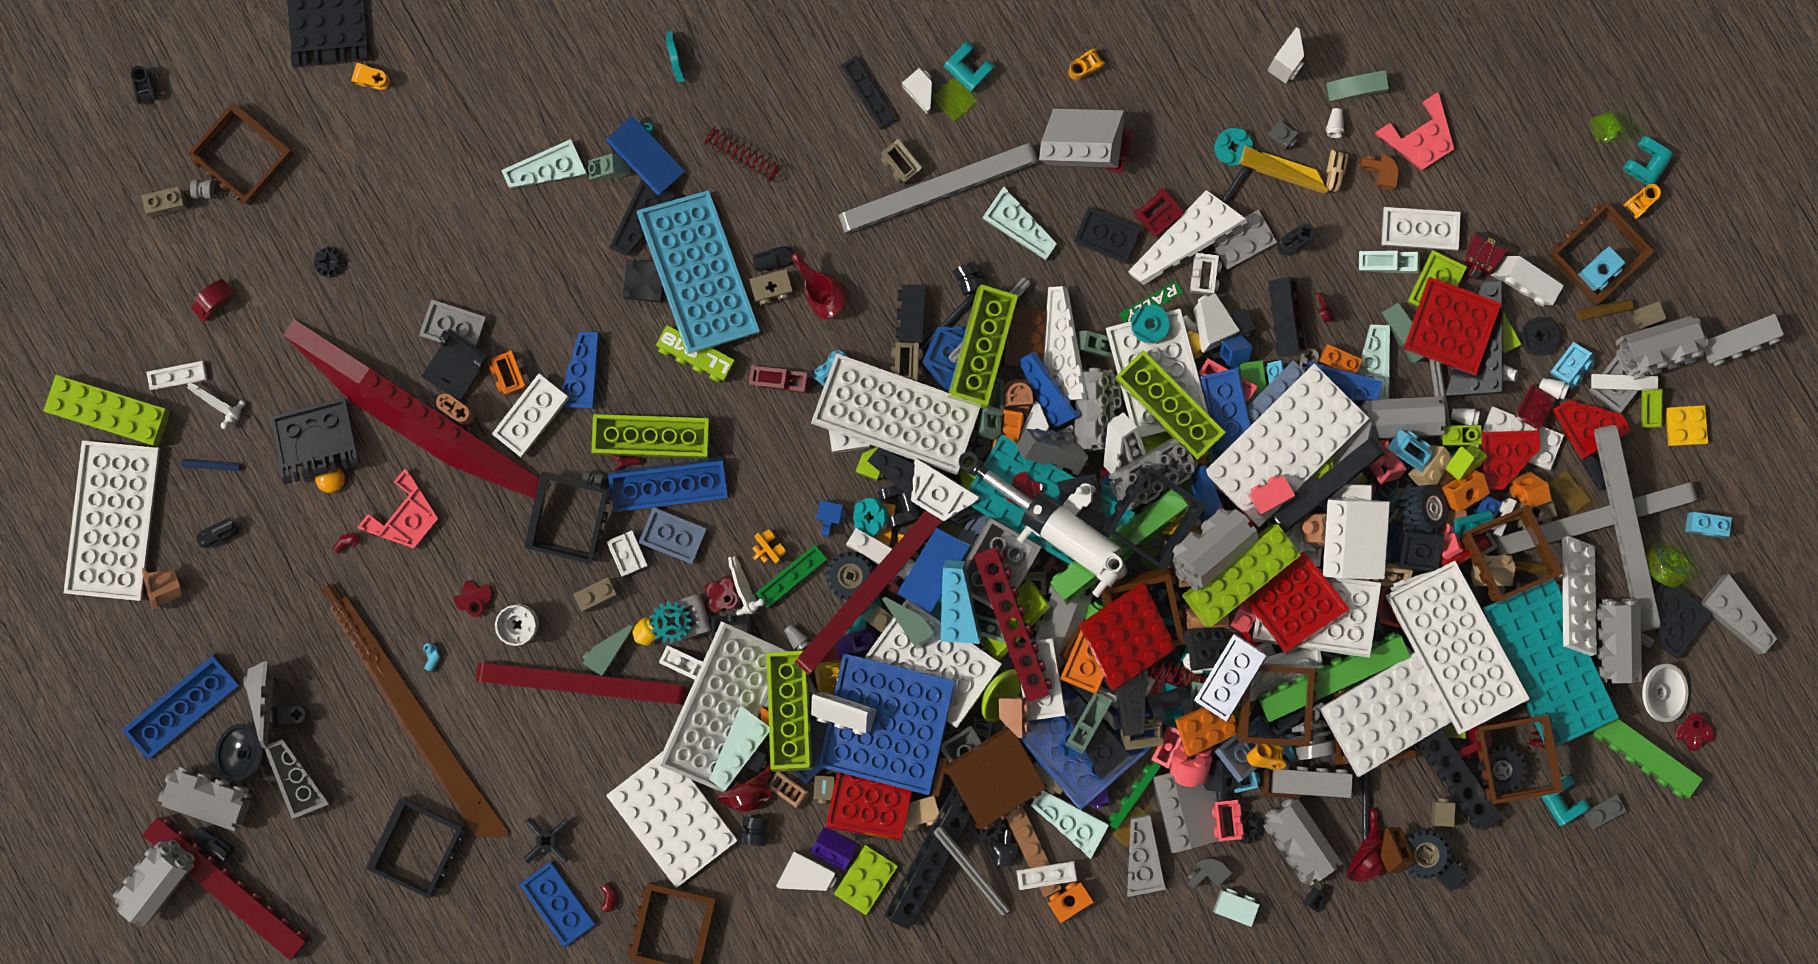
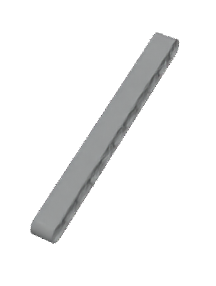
[838,143,1038,234]
[1594,425,1660,632]
[1494,482,1698,556]

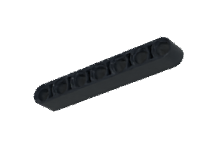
[1268,436,1386,533]

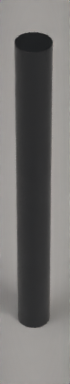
[1221,148,1262,205]
[919,293,975,352]
[1361,772,1370,842]

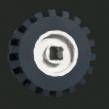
[1399,484,1449,533]

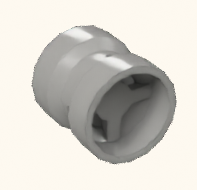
[190,179,214,199]

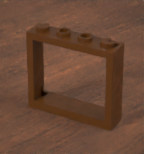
[188,102,294,205]
[1548,202,1655,306]
[1462,505,1564,605]
[1101,567,1186,646]
[1237,663,1318,746]
[1474,713,1563,804]
[627,883,717,964]

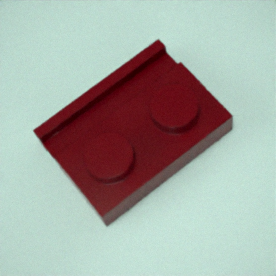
[1514,384,1556,430]

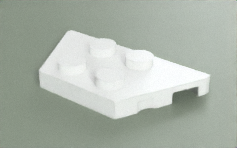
[911,458,980,521]

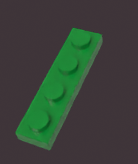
[755,545,827,608]
[1108,762,1161,829]

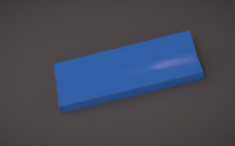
[608,457,728,512]
[122,653,239,759]

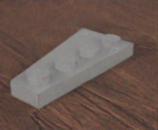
[1127,814,1165,897]

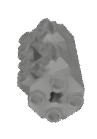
[1616,316,1708,380]
[1074,368,1121,453]
[1358,396,1446,441]
[1109,438,1198,510]
[1173,508,1258,591]
[1031,585,1093,669]
[1595,598,1642,683]
[158,767,251,831]
[1263,797,1343,885]
[112,840,195,926]

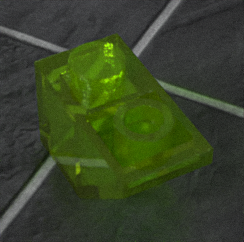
[1588,112,1623,143]

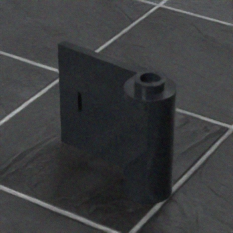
[421,329,489,402]

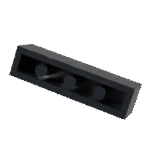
[1268,277,1308,357]

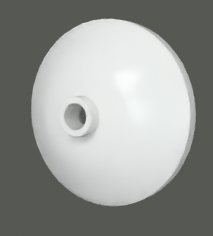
[1642,664,1688,722]

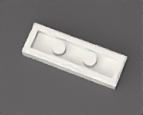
[147,361,208,391]
[1016,861,1077,890]

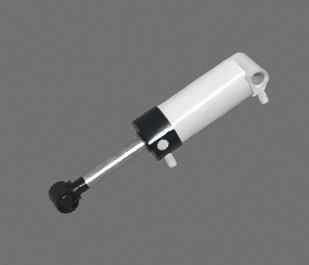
[959,452,1127,597]

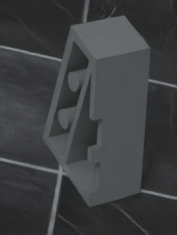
[1016,428,1088,475]

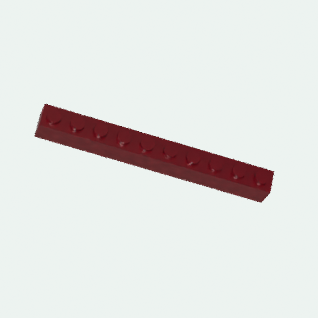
[142,817,309,960]

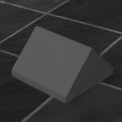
[941,726,981,763]

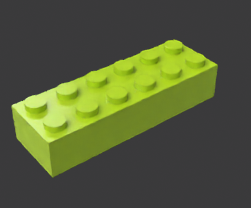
[947,284,1018,408]
[1115,350,1225,461]
[43,375,171,448]
[591,414,710,459]
[1182,524,1301,627]
[766,651,812,772]

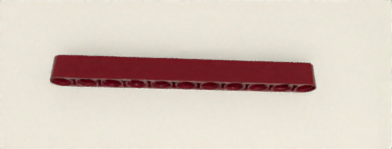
[794,510,943,675]
[476,662,687,705]

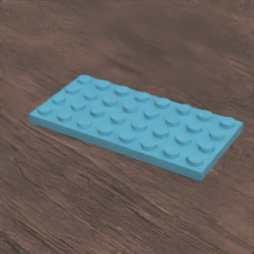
[637,190,760,355]

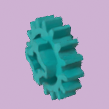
[649,601,691,644]

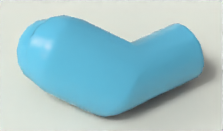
[423,643,440,672]

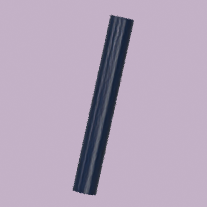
[182,459,241,471]

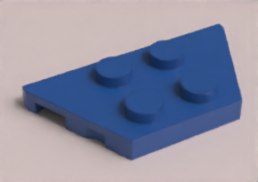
[922,326,967,393]

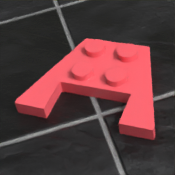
[1375,92,1454,171]
[358,469,439,549]

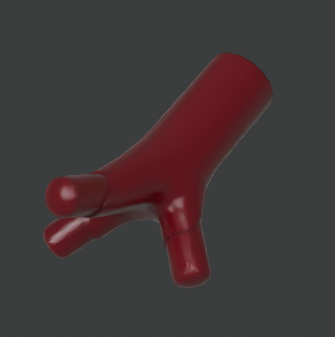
[610,455,640,471]

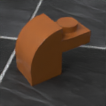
[1358,154,1398,191]

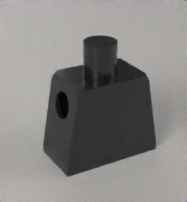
[1204,756,1237,802]

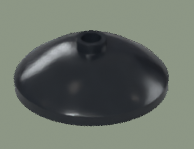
[215,724,263,782]

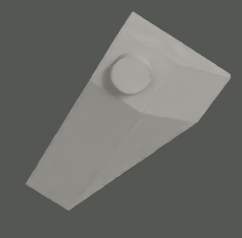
[244,661,275,749]

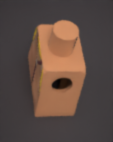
[1302,511,1327,548]

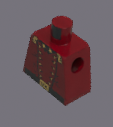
[1464,231,1509,280]

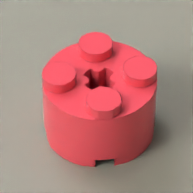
[1170,743,1212,787]

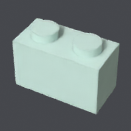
[1213,888,1259,927]

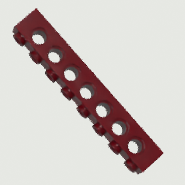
[973,546,1053,702]

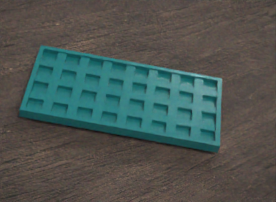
[969,434,1135,565]
[1481,581,1619,747]

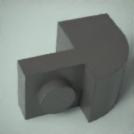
[1186,858,1232,889]

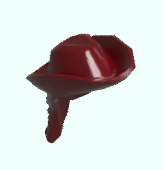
[792,252,847,320]
[716,759,773,812]
[1346,808,1387,882]

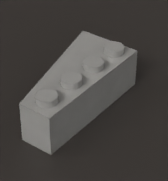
[1272,766,1352,798]

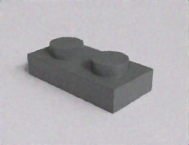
[1582,794,1627,830]

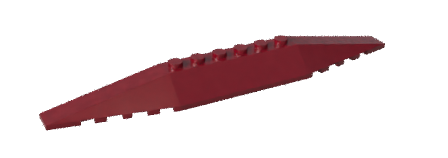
[283,319,539,499]

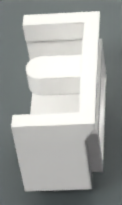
[1190,253,1221,295]

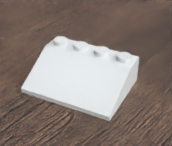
[1323,497,1390,579]

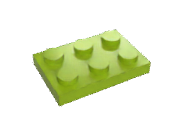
[1407,250,1467,307]
[834,845,898,915]

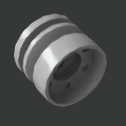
[1291,720,1336,760]

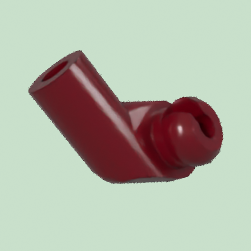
[332,533,360,554]
[600,882,617,913]

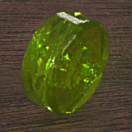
[1645,543,1691,587]

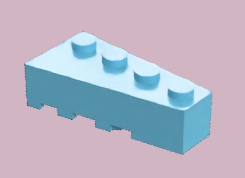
[941,560,982,644]

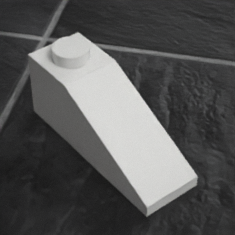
[659,646,703,680]

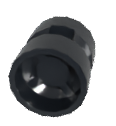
[953,261,985,296]
[741,817,768,846]

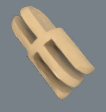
[1326,150,1349,192]

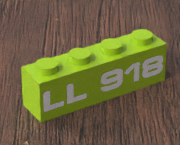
[656,325,735,383]

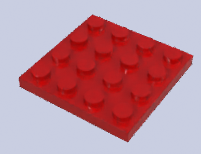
[1403,277,1501,376]
[1245,551,1350,654]
[1079,583,1176,690]
[825,772,913,841]

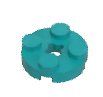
[1214,128,1253,167]
[1131,305,1170,344]
[853,498,889,536]

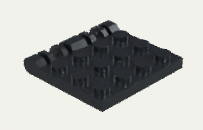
[287,0,369,67]
[270,397,360,485]

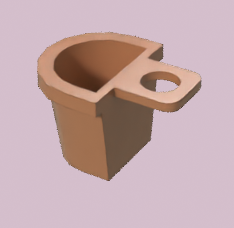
[1004,379,1038,427]
[142,568,182,611]

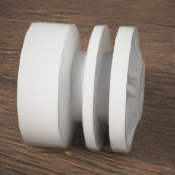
[495,604,539,646]

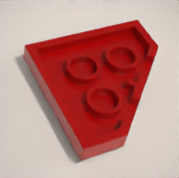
[1552,400,1632,459]
[1481,430,1540,490]

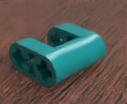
[943,41,996,92]
[1623,136,1674,185]
[1541,774,1591,826]

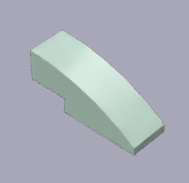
[1359,251,1420,273]

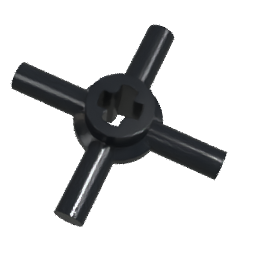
[523,817,571,864]

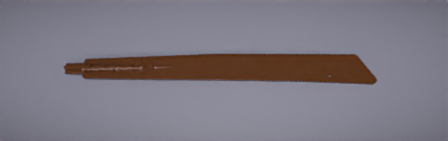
[322,583,509,837]

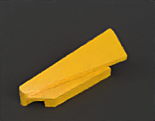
[1239,145,1328,194]

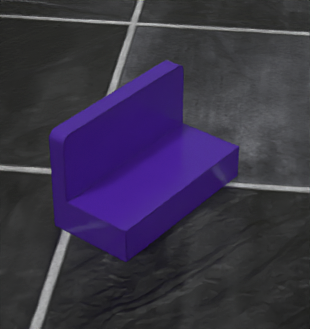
[810,827,858,871]

